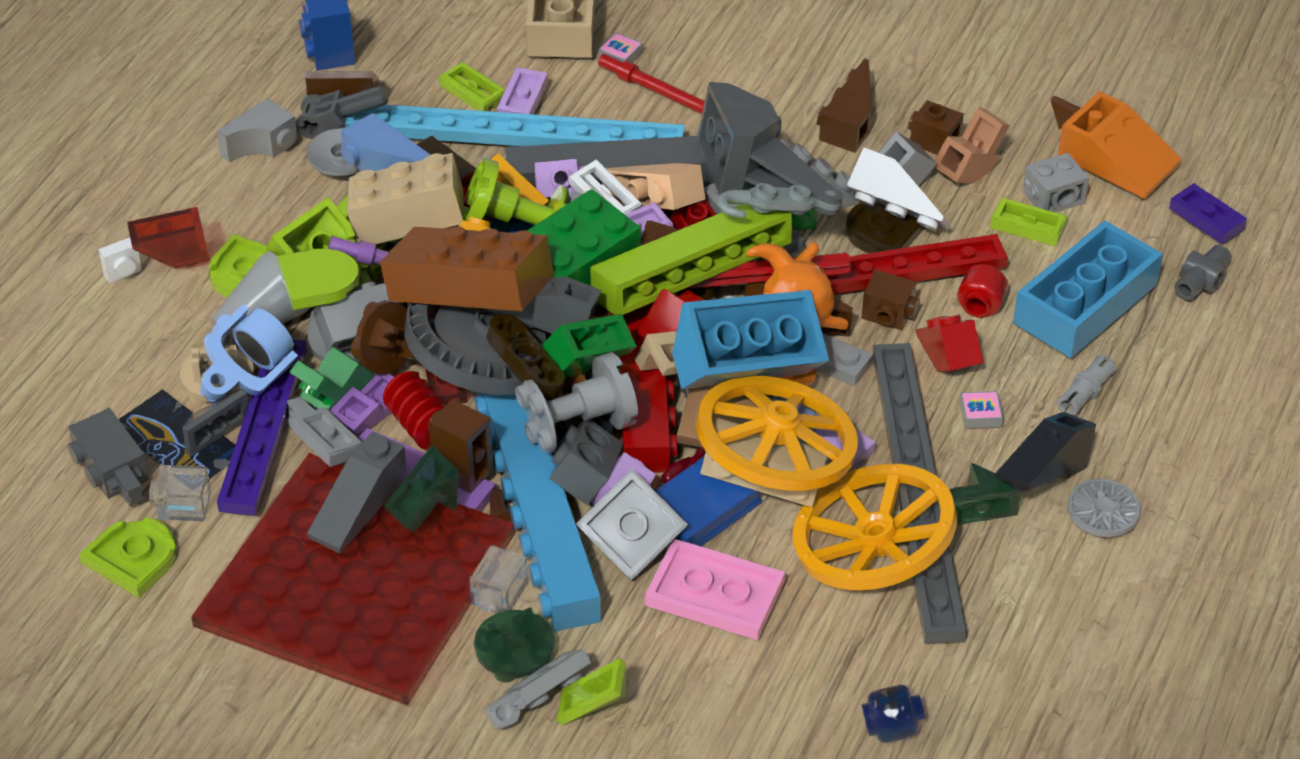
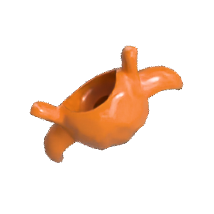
[746,242,848,330]

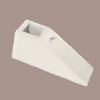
[847,147,950,230]

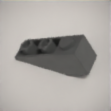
[487,277,601,334]

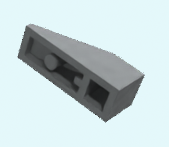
[307,431,407,553]

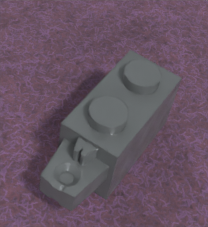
[67,408,150,507]

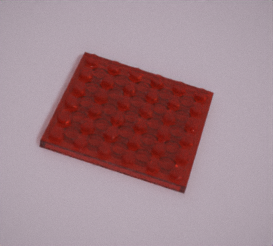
[191,453,516,706]

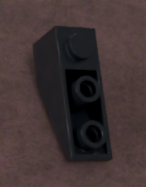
[995,412,1096,491]

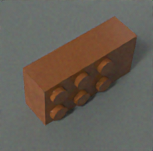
[380,226,554,311]

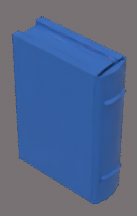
[655,456,762,547]

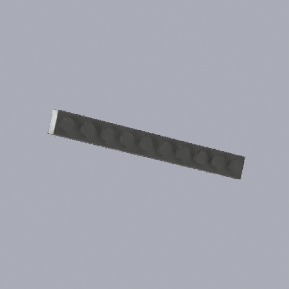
[873,343,966,644]

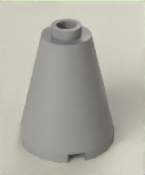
[209,251,311,346]

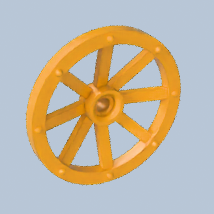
[696,376,858,491]
[793,464,957,590]

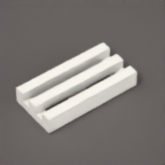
[569,159,642,214]

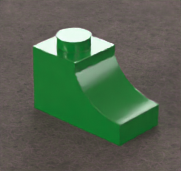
[541,314,637,378]

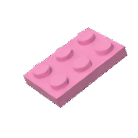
[645,539,785,640]

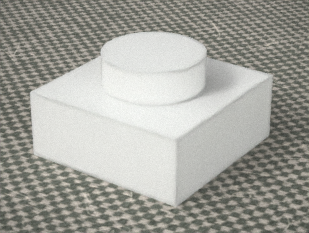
[99,237,142,283]

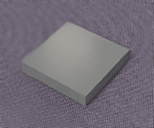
[576,469,688,581]

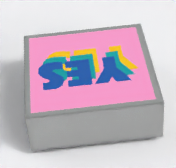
[598,32,643,63]
[959,391,1003,429]

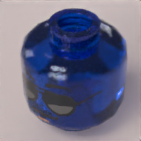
[862,684,926,743]

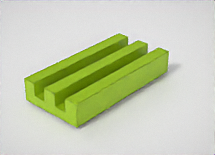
[438,62,506,111]
[990,197,1068,247]

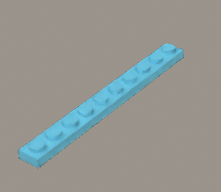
[345,105,685,146]

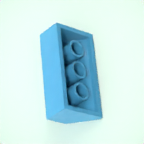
[672,290,829,389]

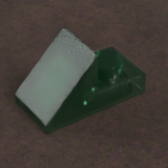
[384,445,458,532]
[949,463,1021,525]

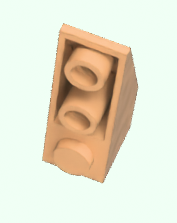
[603,163,706,210]

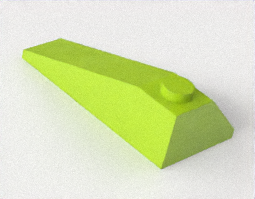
[266,197,371,294]

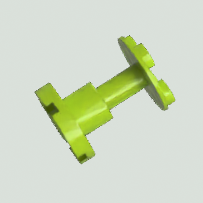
[464,157,570,225]

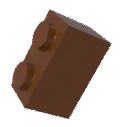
[428,399,493,494]

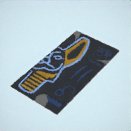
[119,389,235,491]

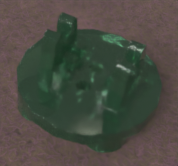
[474,607,555,683]

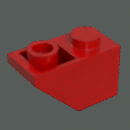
[916,314,984,371]

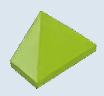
[557,658,626,725]

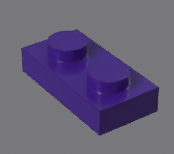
[1169,183,1247,244]

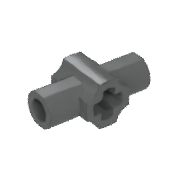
[1175,245,1232,300]

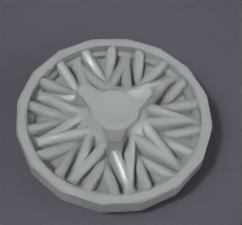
[1067,478,1141,538]

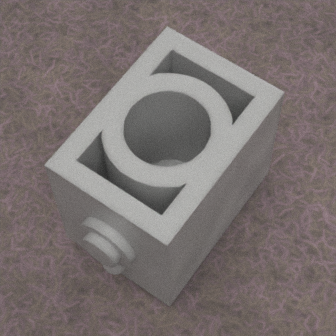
[1022,153,1089,212]

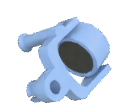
[200,304,298,402]

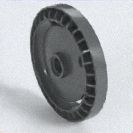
[404,303,552,395]

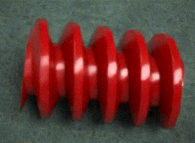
[383,371,445,450]

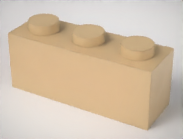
[700,418,827,507]

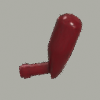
[661,447,706,484]

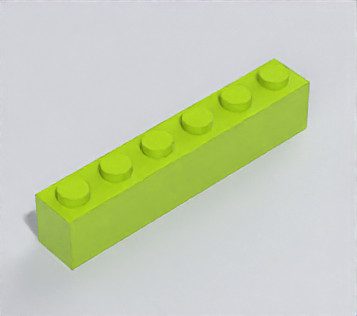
[590,204,792,315]

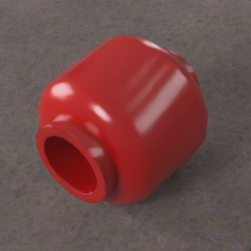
[957,264,1008,317]

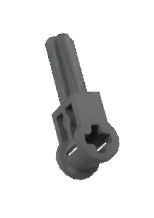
[296,86,389,139]

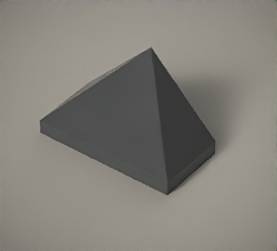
[182,389,248,457]

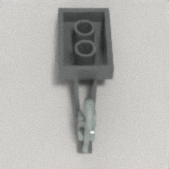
[696,82,843,218]

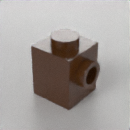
[908,100,964,155]
[861,270,920,331]

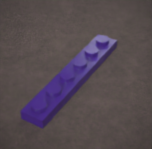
[217,339,308,516]

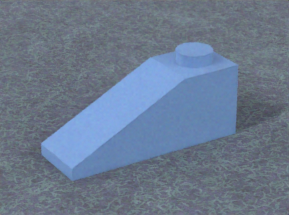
[340,113,430,171]

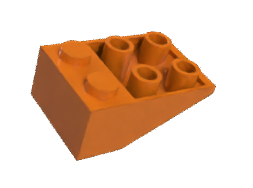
[1058,91,1182,199]

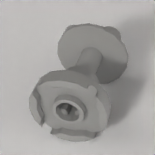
[515,352,638,453]

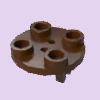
[351,300,416,374]

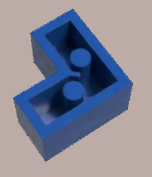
[298,0,355,71]

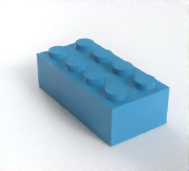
[1013,220,1163,358]

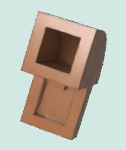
[935,108,1010,184]

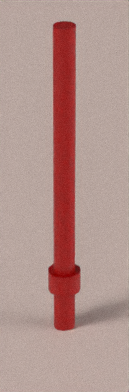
[598,54,705,114]

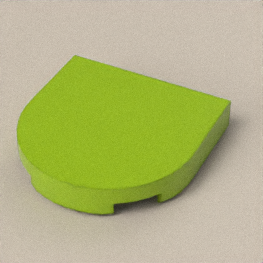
[209,233,267,297]
[277,249,359,310]
[79,518,177,598]

